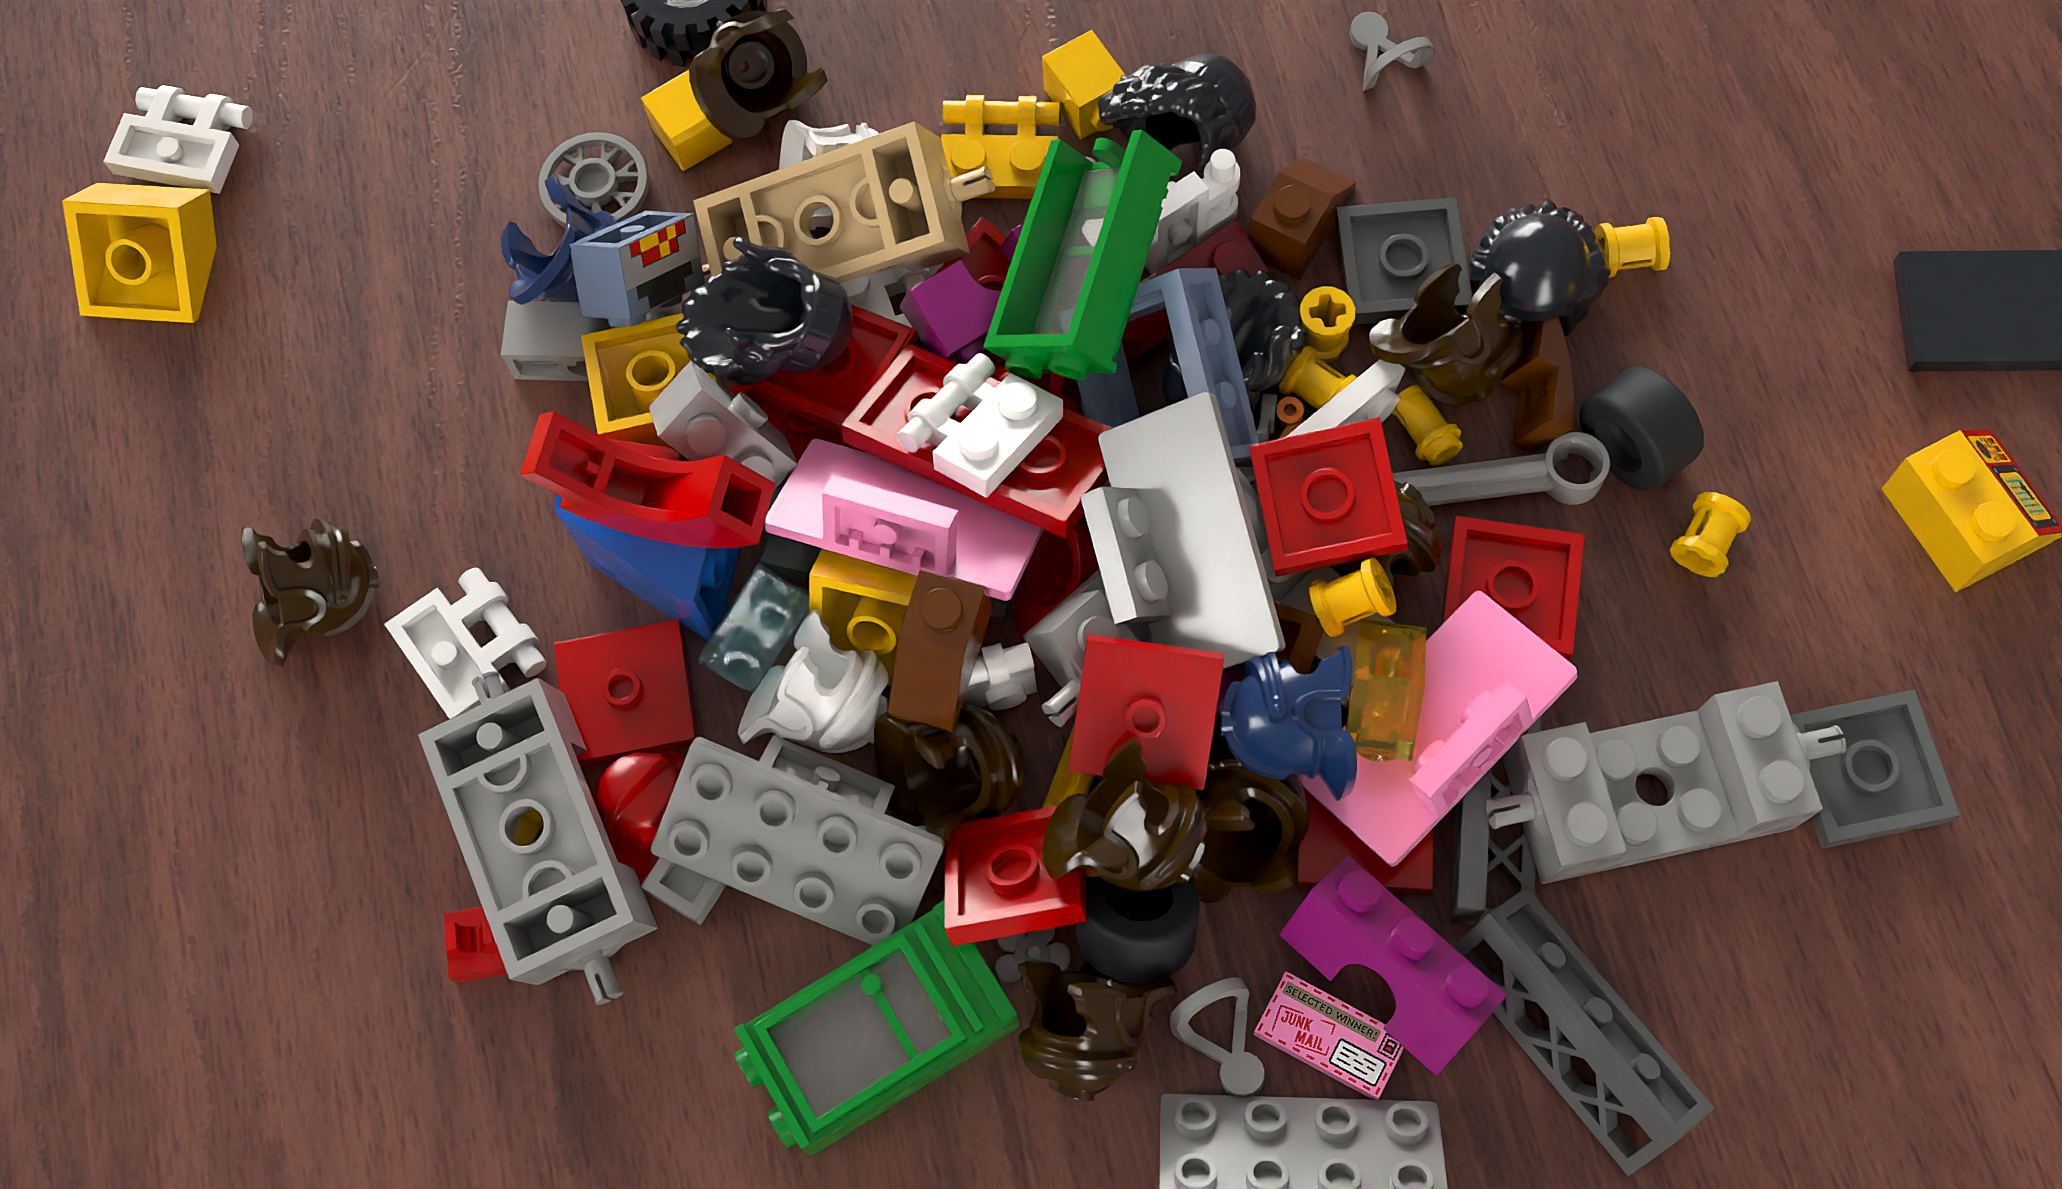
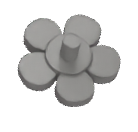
[994,928,1071,995]

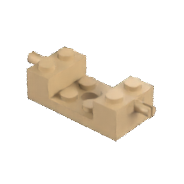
[693,121,995,286]

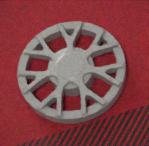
[538,132,649,227]

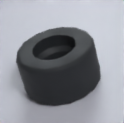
[1579,366,1704,491]
[1076,875,1201,984]

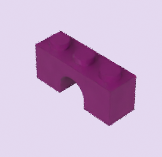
[899,223,1093,364]
[1279,855,1507,1076]

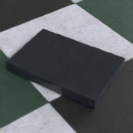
[1893,250,2062,371]

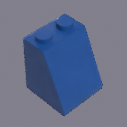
[555,494,741,644]

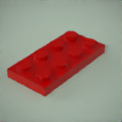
[841,344,1112,539]

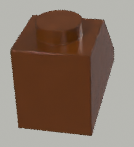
[1249,158,1356,280]
[888,570,993,733]

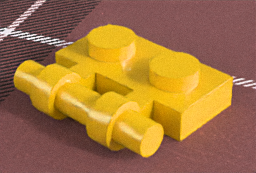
[941,95,1060,199]

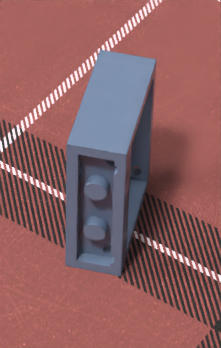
[1061,268,1259,487]

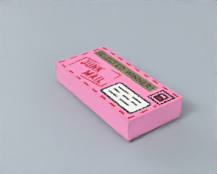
[1254,972,1404,1100]

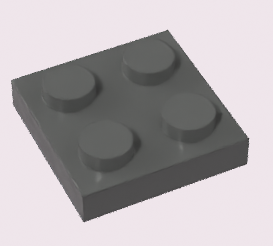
[1334,197,1472,325]
[1790,689,1960,849]

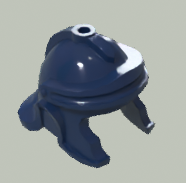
[501,175,620,305]
[1219,646,1357,801]

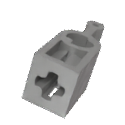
[501,301,669,381]

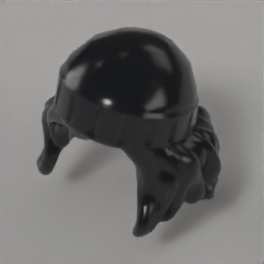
[1098,53,1256,173]
[1469,199,1611,337]
[676,236,853,385]
[1161,268,1308,413]

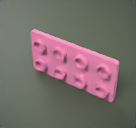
[765,439,1044,601]
[1297,591,1578,867]

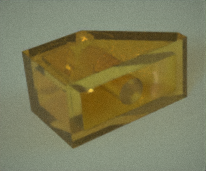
[1345,619,1427,762]

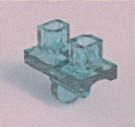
[698,563,809,693]

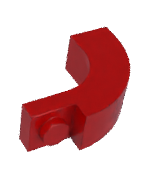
[519,411,776,549]

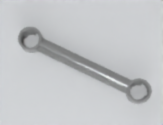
[1246,432,1610,506]

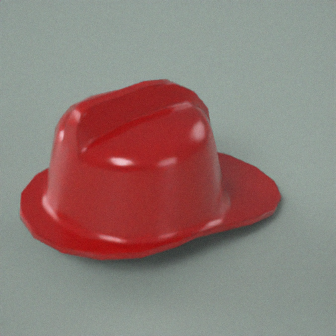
[1015,520,1099,654]
[592,750,686,883]

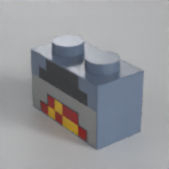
[569,211,705,327]

